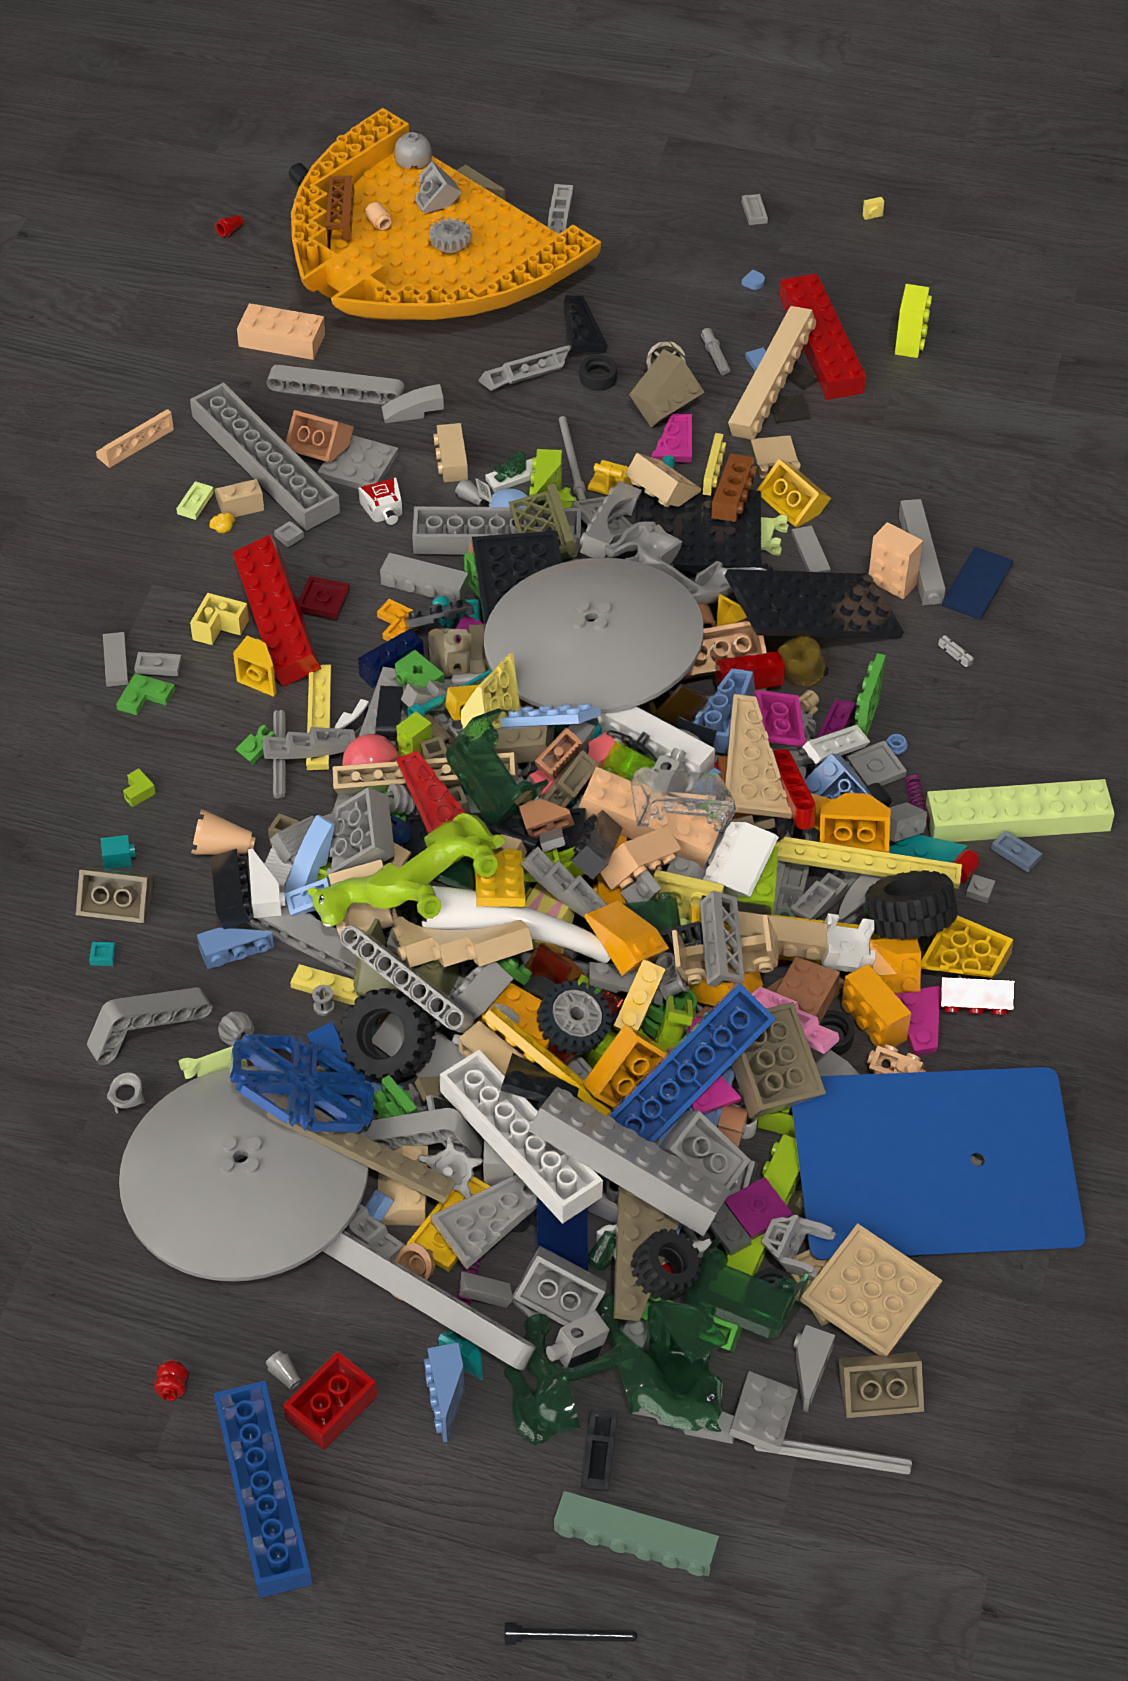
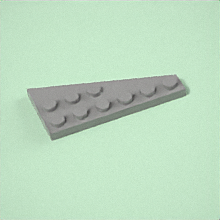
[431,1174,543,1269]

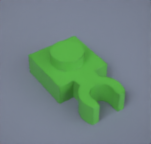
[236,725,276,765]
[373,1090,403,1119]

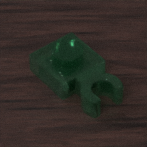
[494,451,526,482]

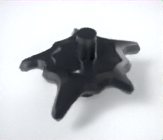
[607,730,658,768]

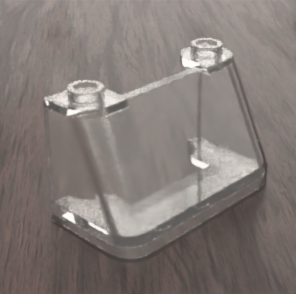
[631,768,736,832]

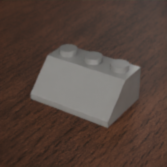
[513,1246,607,1326]

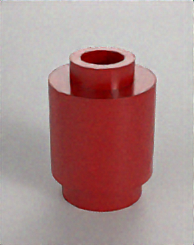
[952,849,980,883]

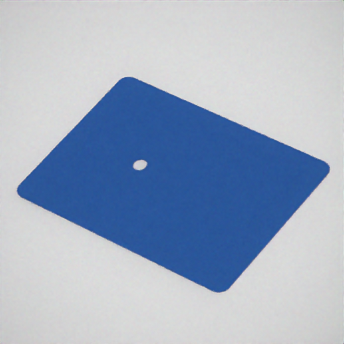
[792,1067,1085,1260]

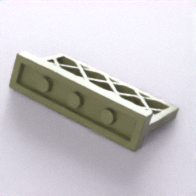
[509,483,577,556]

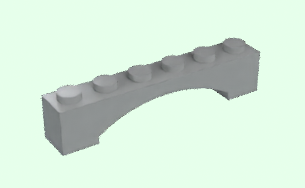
[579,481,642,558]

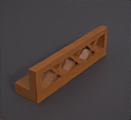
[326,176,355,240]

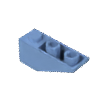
[197,928,274,969]

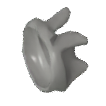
[107,1072,146,1113]

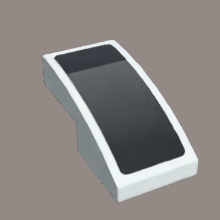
[334,699,369,733]

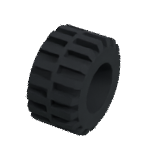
[631,1229,702,1301]

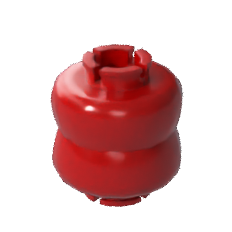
[154,1360,189,1401]

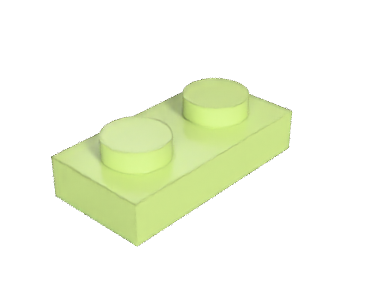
[177,482,214,520]

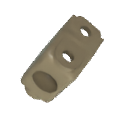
[429,628,471,677]

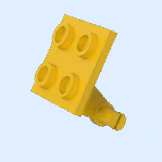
[588,460,634,495]

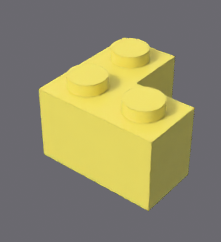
[190,593,249,645]

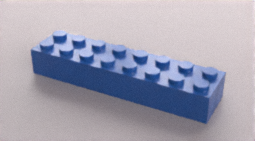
[607,982,776,1142]
[214,1381,312,1598]

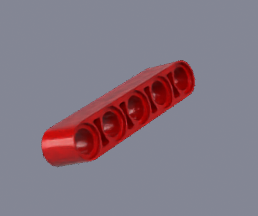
[773,749,816,829]

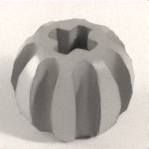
[218,1011,254,1046]

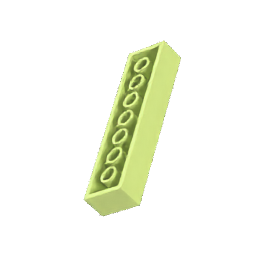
[926,779,1114,842]

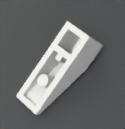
[248,849,286,918]

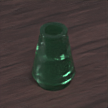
[587,1230,616,1270]

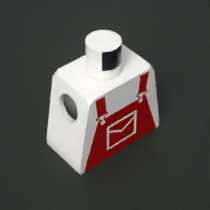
[359,478,402,525]

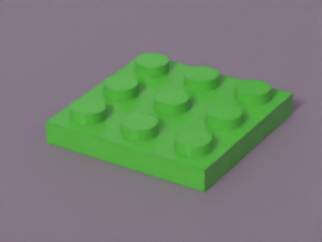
[855,653,886,737]

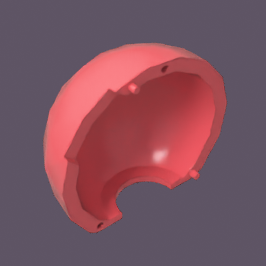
[343,733,400,766]

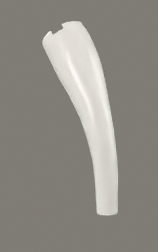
[422,886,611,963]

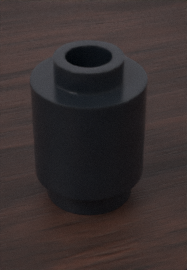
[289,163,309,187]

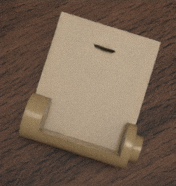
[328,859,400,937]

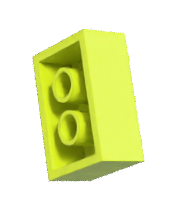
[895,284,932,358]

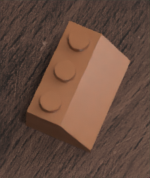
[285,410,354,462]

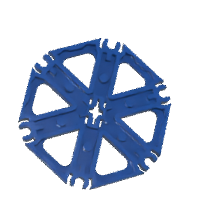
[229,1034,374,1132]

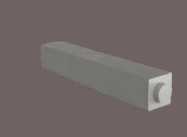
[899,499,945,605]

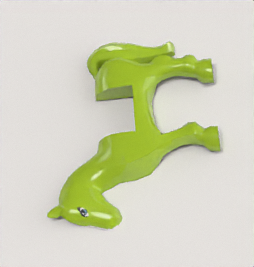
[308,813,506,927]

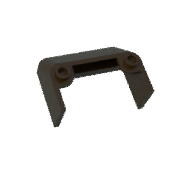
[636,684,709,727]

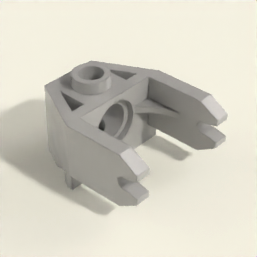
[762,1215,836,1279]

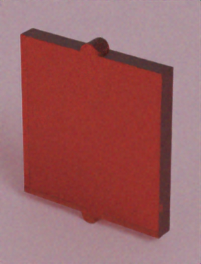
[531,943,573,985]

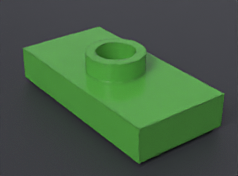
[382,1075,417,1115]

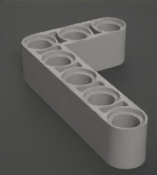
[87,988,213,1065]
[362,1108,484,1167]

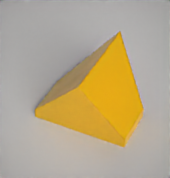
[717,594,749,626]

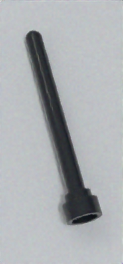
[505,1622,637,1645]

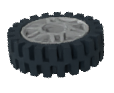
[537,980,612,1055]

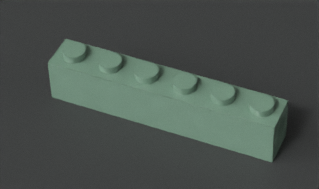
[554,1491,719,1576]

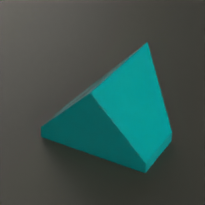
[438,1329,483,1381]

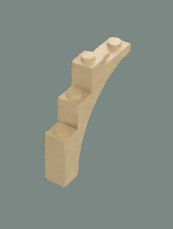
[392,916,534,968]

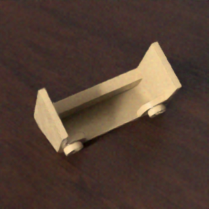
[672,915,778,985]

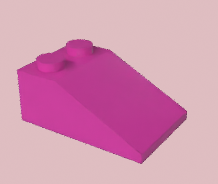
[754,690,806,747]

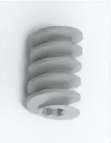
[386,783,419,815]

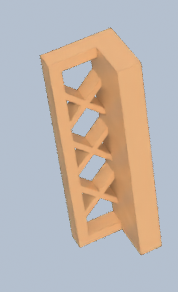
[96,409,174,468]

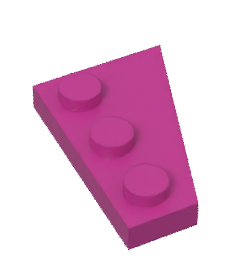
[895,986,940,1056]

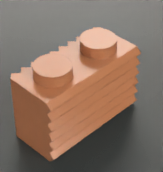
[535,728,583,780]

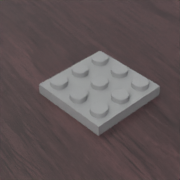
[318,435,398,489]

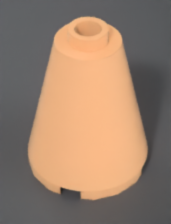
[191,809,255,855]

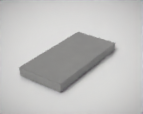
[372,1012,466,1077]

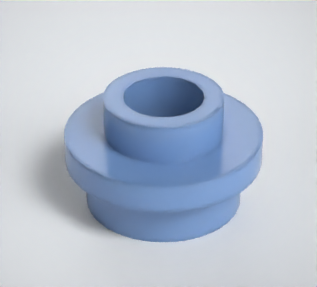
[886,734,908,755]

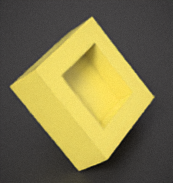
[863,197,884,220]

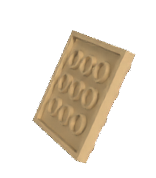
[800,1223,943,1356]

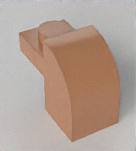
[718,1105,749,1148]

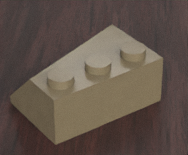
[629,349,704,428]

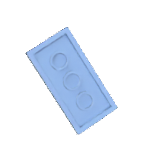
[500,703,601,727]

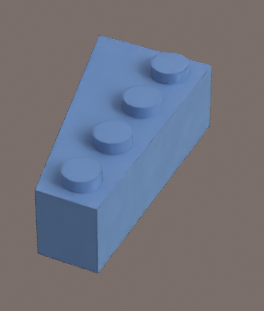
[694,669,755,754]

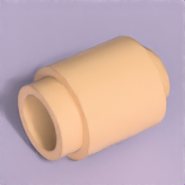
[365,202,392,230]

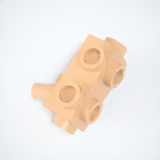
[867,1044,927,1074]

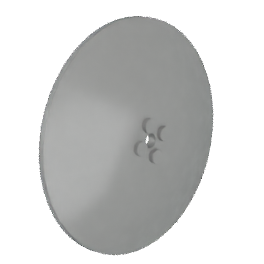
[484,558,704,714]
[119,1066,369,1281]

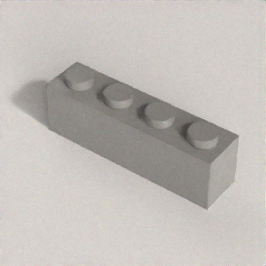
[380,553,469,600]

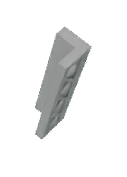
[700,891,745,987]

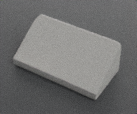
[459,1272,513,1308]

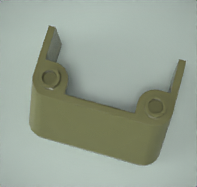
[354,918,460,1011]

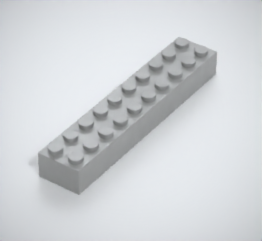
[190,382,340,531]

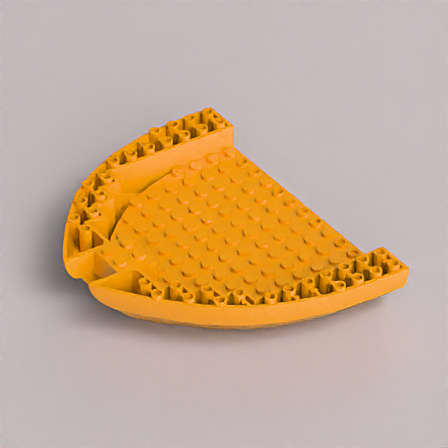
[291,108,601,320]

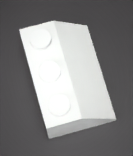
[703,822,779,897]

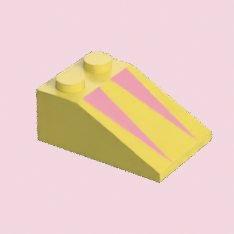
[525,882,575,954]

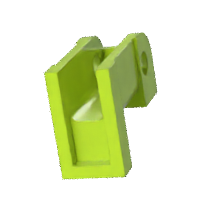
[655,995,693,1051]

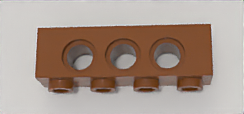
[711,453,757,522]

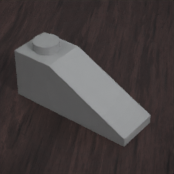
[793,1325,835,1412]

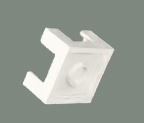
[822,913,875,972]

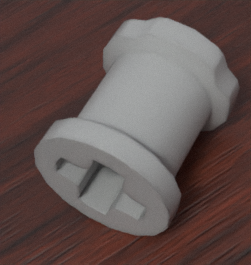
[312,985,335,1016]

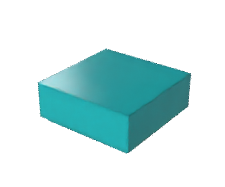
[89,942,116,966]

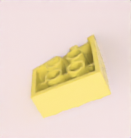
[461,653,520,733]

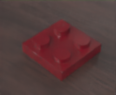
[298,576,350,620]

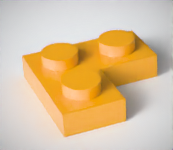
[377,599,420,648]

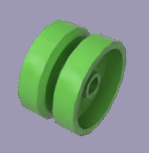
[642,989,697,1038]

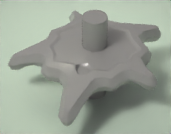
[418,1135,483,1199]

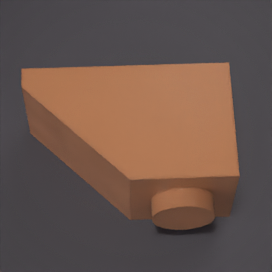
[519,799,575,838]

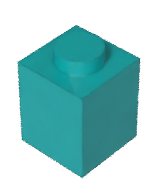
[101,835,136,869]

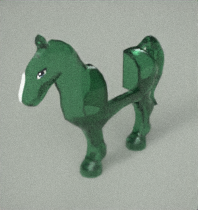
[504,1293,723,1445]

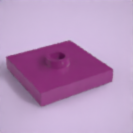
[724,1177,793,1240]

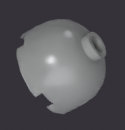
[394,132,432,169]

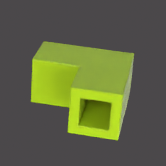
[123,768,156,807]

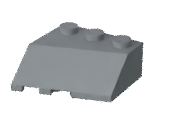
[327,787,395,877]

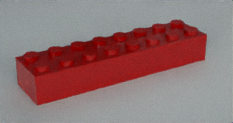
[779,273,866,400]
[232,535,322,687]

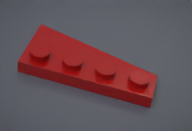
[396,750,465,834]

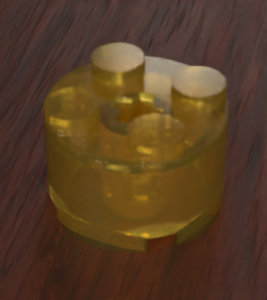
[778,636,827,687]

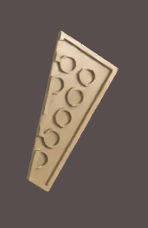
[723,694,792,819]

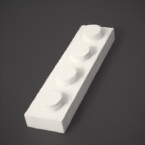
[803,725,870,764]

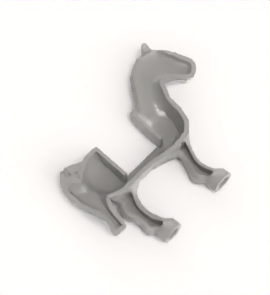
[605,522,766,604]

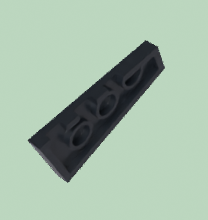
[564,295,608,352]

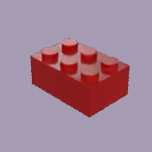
[283,1351,377,1451]

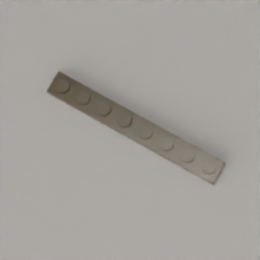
[266,1095,456,1204]

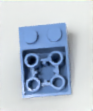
[804,753,872,799]
[424,1343,464,1443]

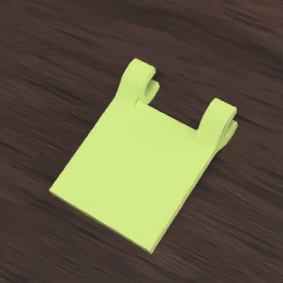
[761,515,789,556]
[179,1046,248,1079]

